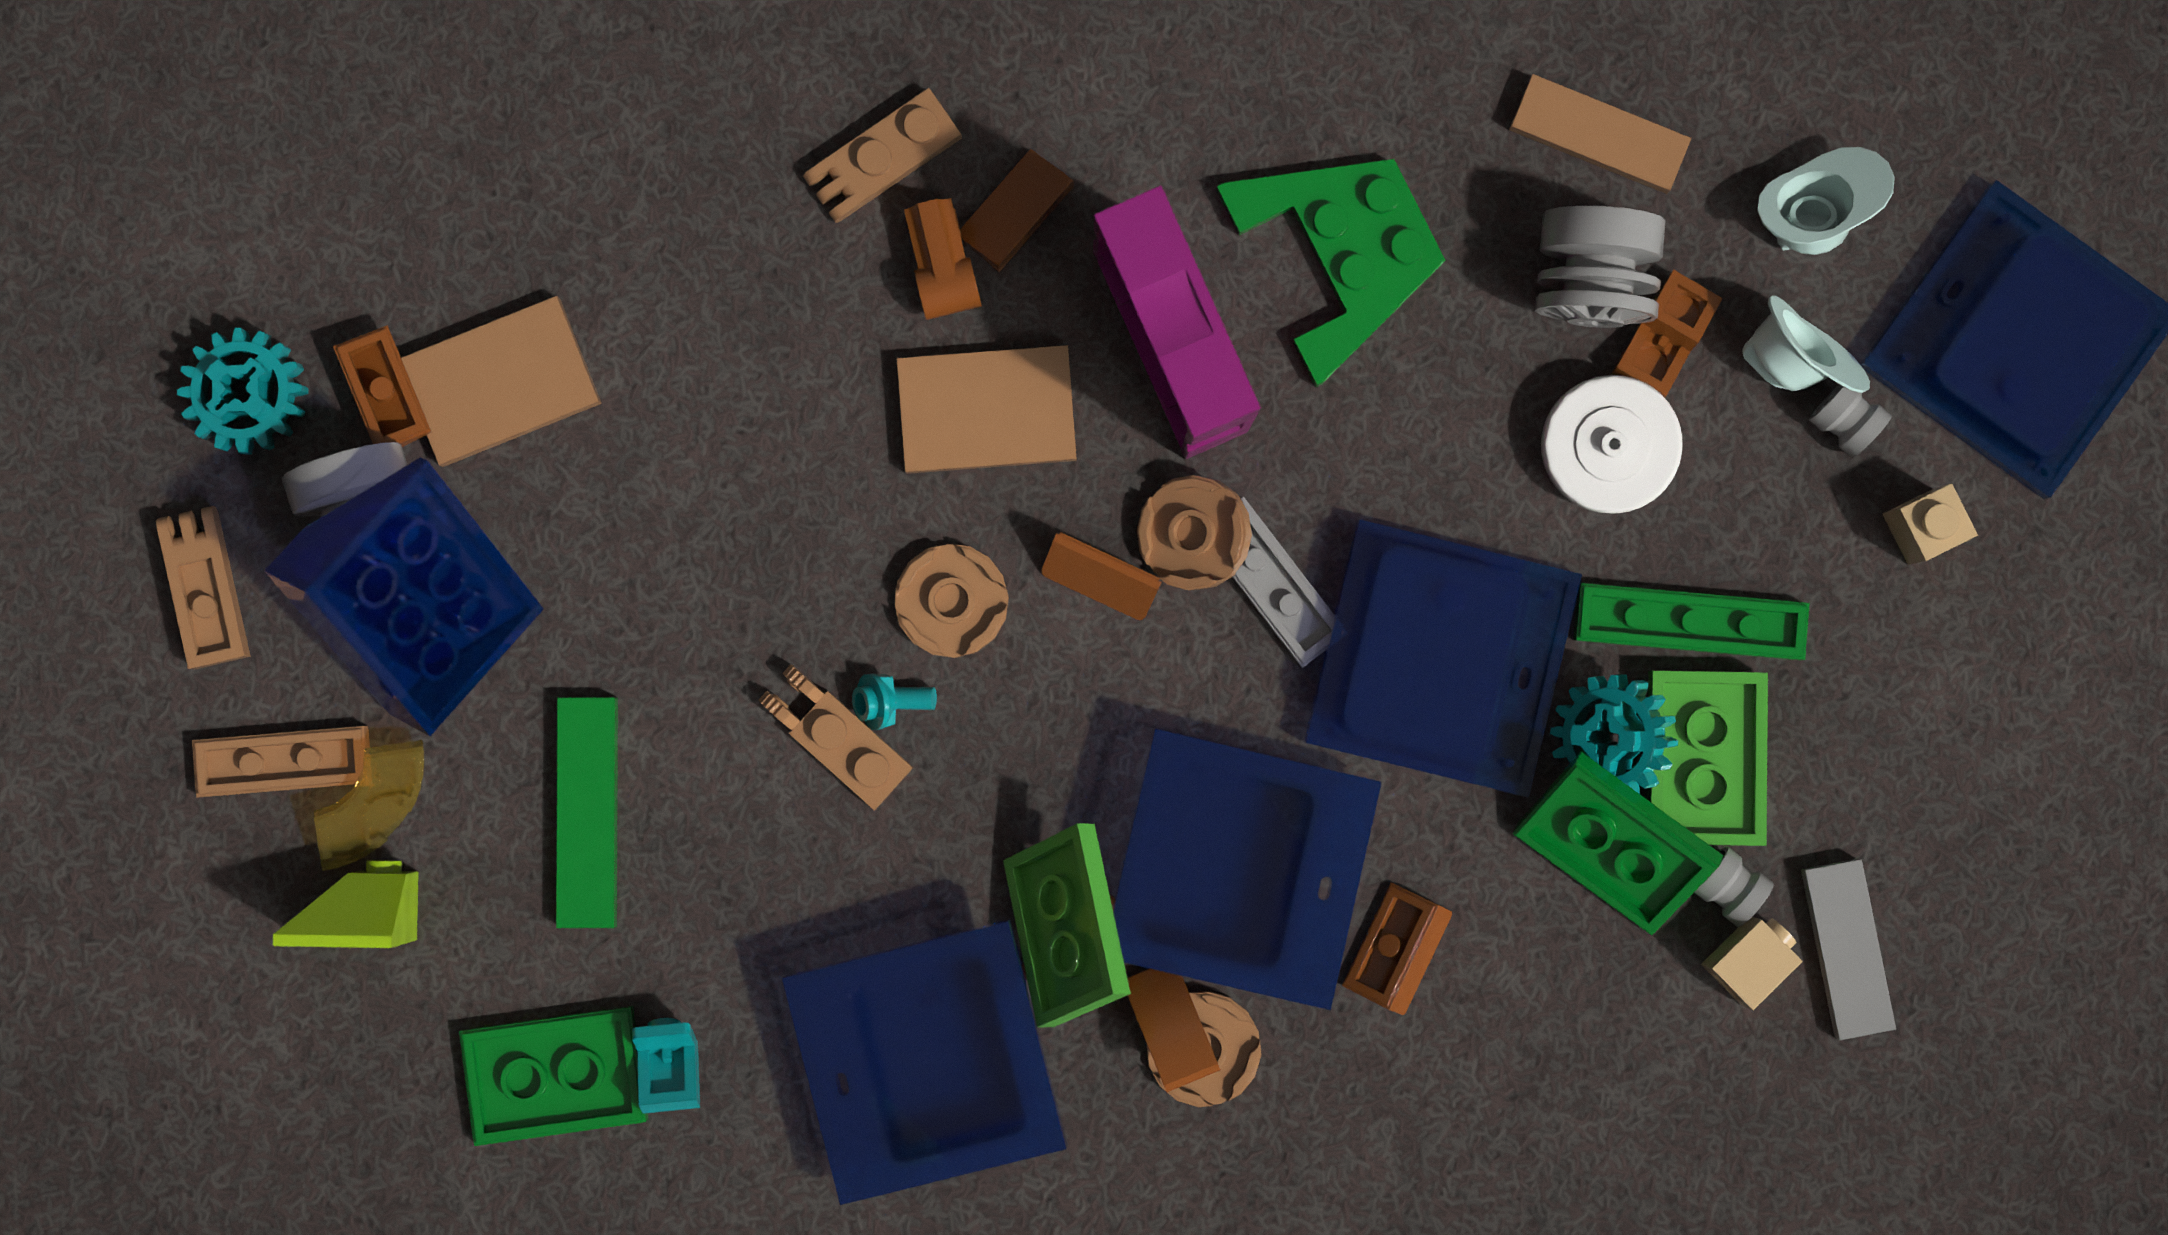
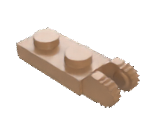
[759,664,914,811]

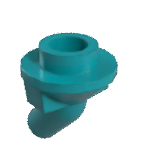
[852,673,937,730]

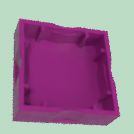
[1093,185,1261,460]

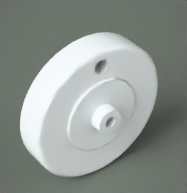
[1541,375,1682,514]

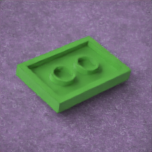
[1647,671,1768,846]
[1003,823,1130,1028]

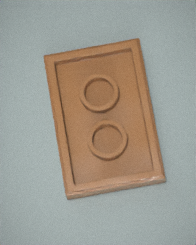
[401,296,602,467]
[897,345,1077,474]

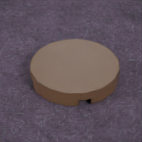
[1137,475,1252,590]
[895,544,1009,658]
[1146,991,1261,1107]

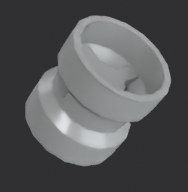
[1809,384,1892,458]
[1694,846,1774,927]

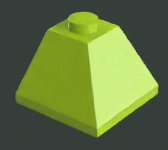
[273,860,418,948]

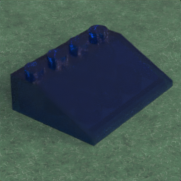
[264,457,544,736]

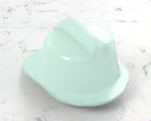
[1758,147,1895,255]
[1742,295,1870,393]

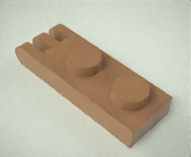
[803,88,962,223]
[156,506,251,670]

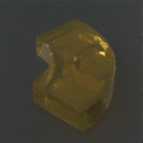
[314,740,424,871]

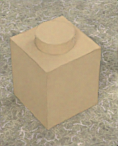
[1883,483,1978,565]
[1701,917,1803,1010]

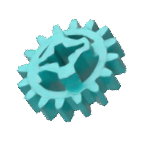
[177,328,309,455]
[1550,674,1678,794]

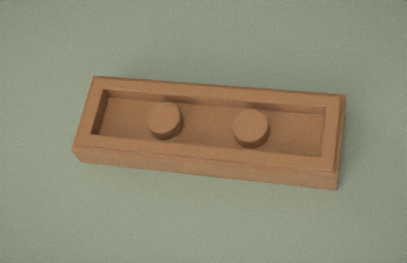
[1509,74,1691,194]
[192,726,372,798]

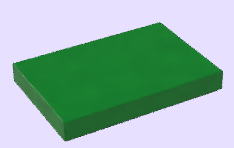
[1512,752,1723,936]
[459,1006,648,1146]

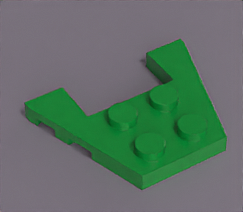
[1216,159,1446,387]

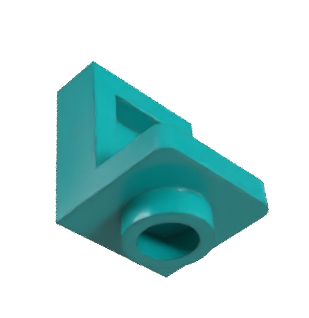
[632,1018,700,1114]

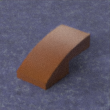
[1610,269,1723,398]
[1127,959,1220,1092]

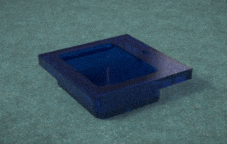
[1860,180,2168,499]
[1304,520,1582,797]
[1113,729,1382,1010]
[782,919,1068,1205]

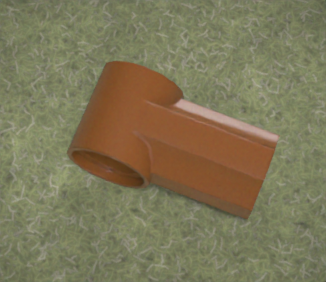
[904,198,982,320]

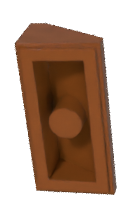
[960,149,1074,272]
[333,325,431,447]
[1042,532,1162,620]
[1342,882,1452,1015]

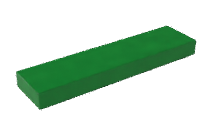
[1574,583,1810,661]
[556,698,618,928]

